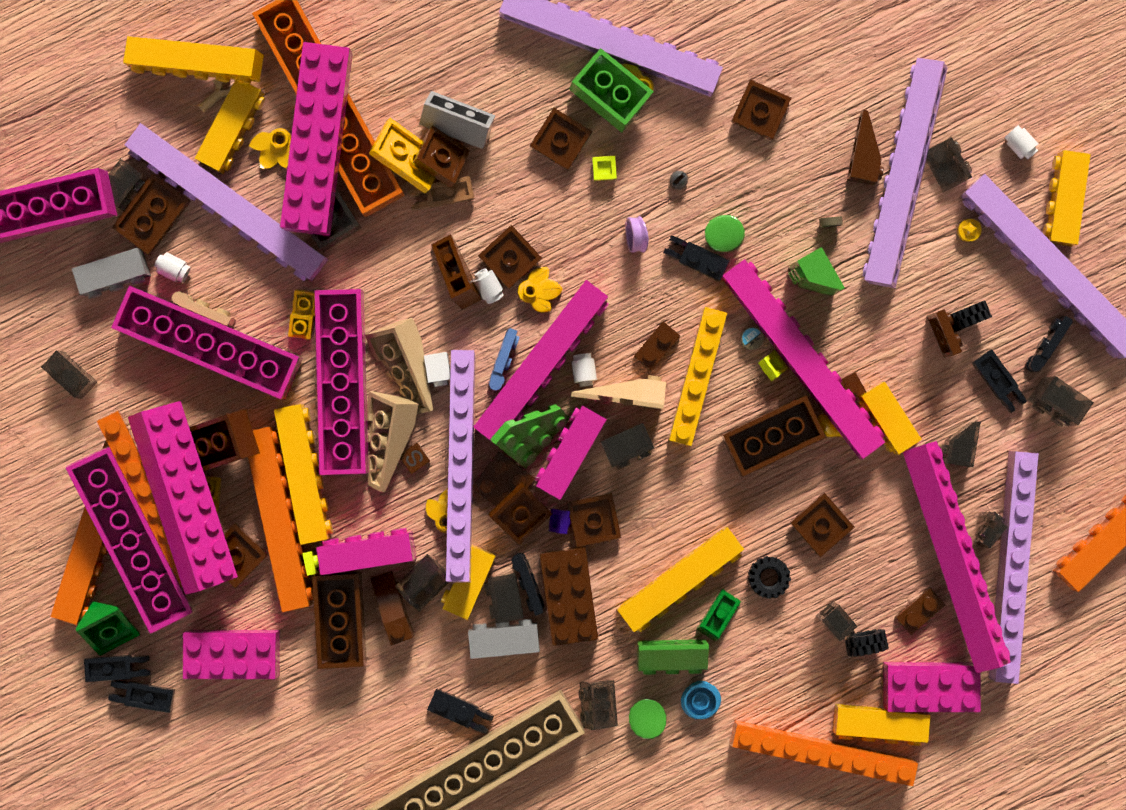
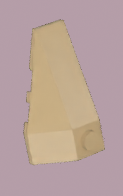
[365,318,433,414]
[571,375,666,410]
[367,391,418,492]

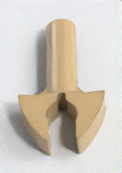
[199,79,232,112]

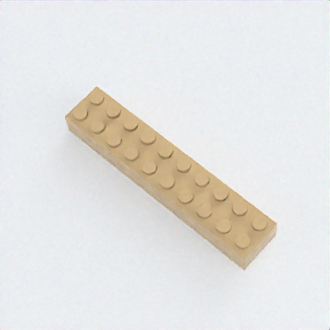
[364,690,585,810]

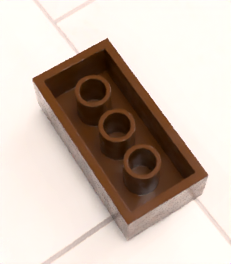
[721,396,826,477]
[540,546,599,646]
[312,572,367,669]

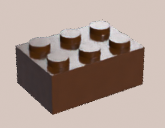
[189,409,260,471]

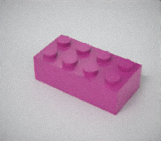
[535,405,607,500]
[316,528,417,575]
[183,630,280,679]
[883,662,981,712]

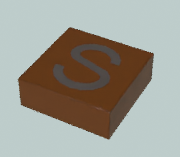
[400,443,430,474]

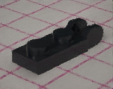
[663,235,729,282]
[1025,316,1073,373]
[972,349,1027,413]
[511,552,546,616]
[84,655,151,682]
[108,680,175,713]
[427,688,494,734]

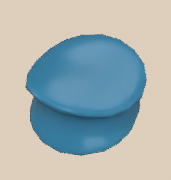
[681,681,721,720]

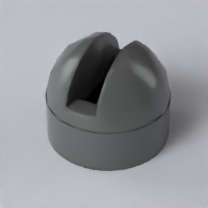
[670,171,688,190]

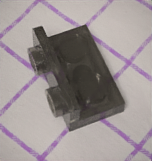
[926,137,972,193]
[974,511,1007,548]
[578,680,618,730]

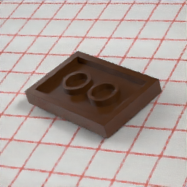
[112,173,191,255]

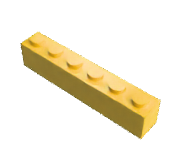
[123,36,264,85]
[668,307,727,446]
[274,404,333,545]
[617,526,744,632]

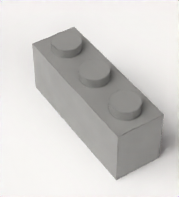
[419,91,495,149]
[72,248,151,299]
[468,619,540,659]

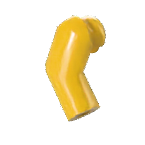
[817,414,842,437]

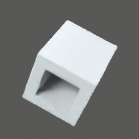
[424,352,451,387]

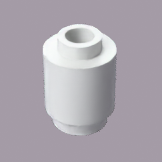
[1005,125,1039,160]
[155,252,191,283]
[473,268,504,304]
[571,353,597,387]

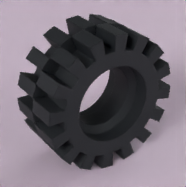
[950,300,992,333]
[748,556,791,599]
[844,629,889,657]

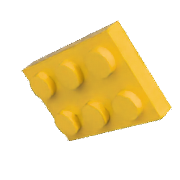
[369,118,435,193]

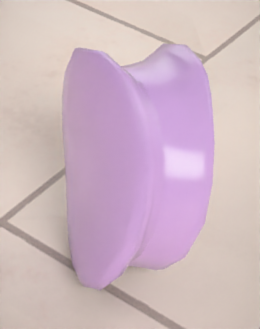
[625,216,649,253]

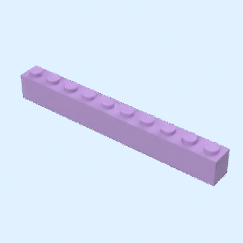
[499,0,723,97]
[863,58,948,289]
[125,123,328,281]
[961,174,1126,359]
[446,350,475,583]
[989,451,1039,684]

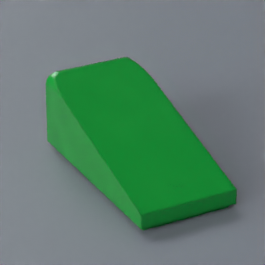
[696,589,741,641]

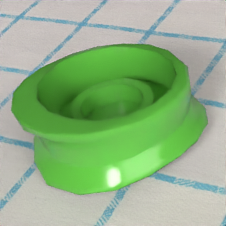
[705,215,745,252]
[629,699,666,739]

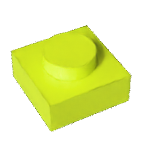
[592,156,617,181]
[758,350,788,381]
[302,550,319,576]

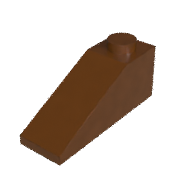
[847,110,884,185]
[431,234,482,310]
[371,571,415,646]

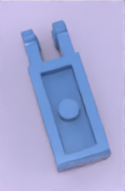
[488,328,520,391]

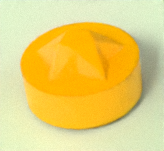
[957,219,982,242]

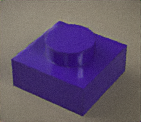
[548,508,570,534]

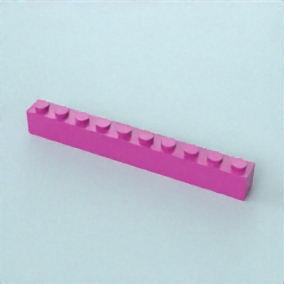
[722,259,885,460]
[903,441,1011,673]

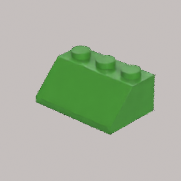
[569,48,654,133]
[788,247,845,296]
[637,639,709,675]

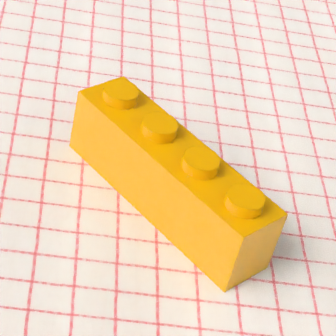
[194,80,265,174]
[1043,150,1091,247]
[833,704,930,746]

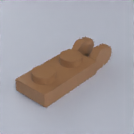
[408,176,475,210]

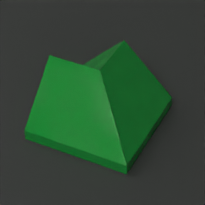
[76,601,140,656]

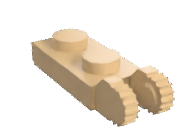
[172,291,235,327]

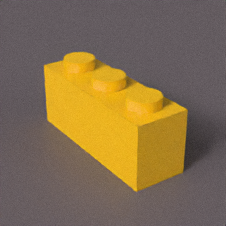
[858,382,922,455]
[441,545,496,620]

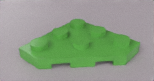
[490,404,570,469]

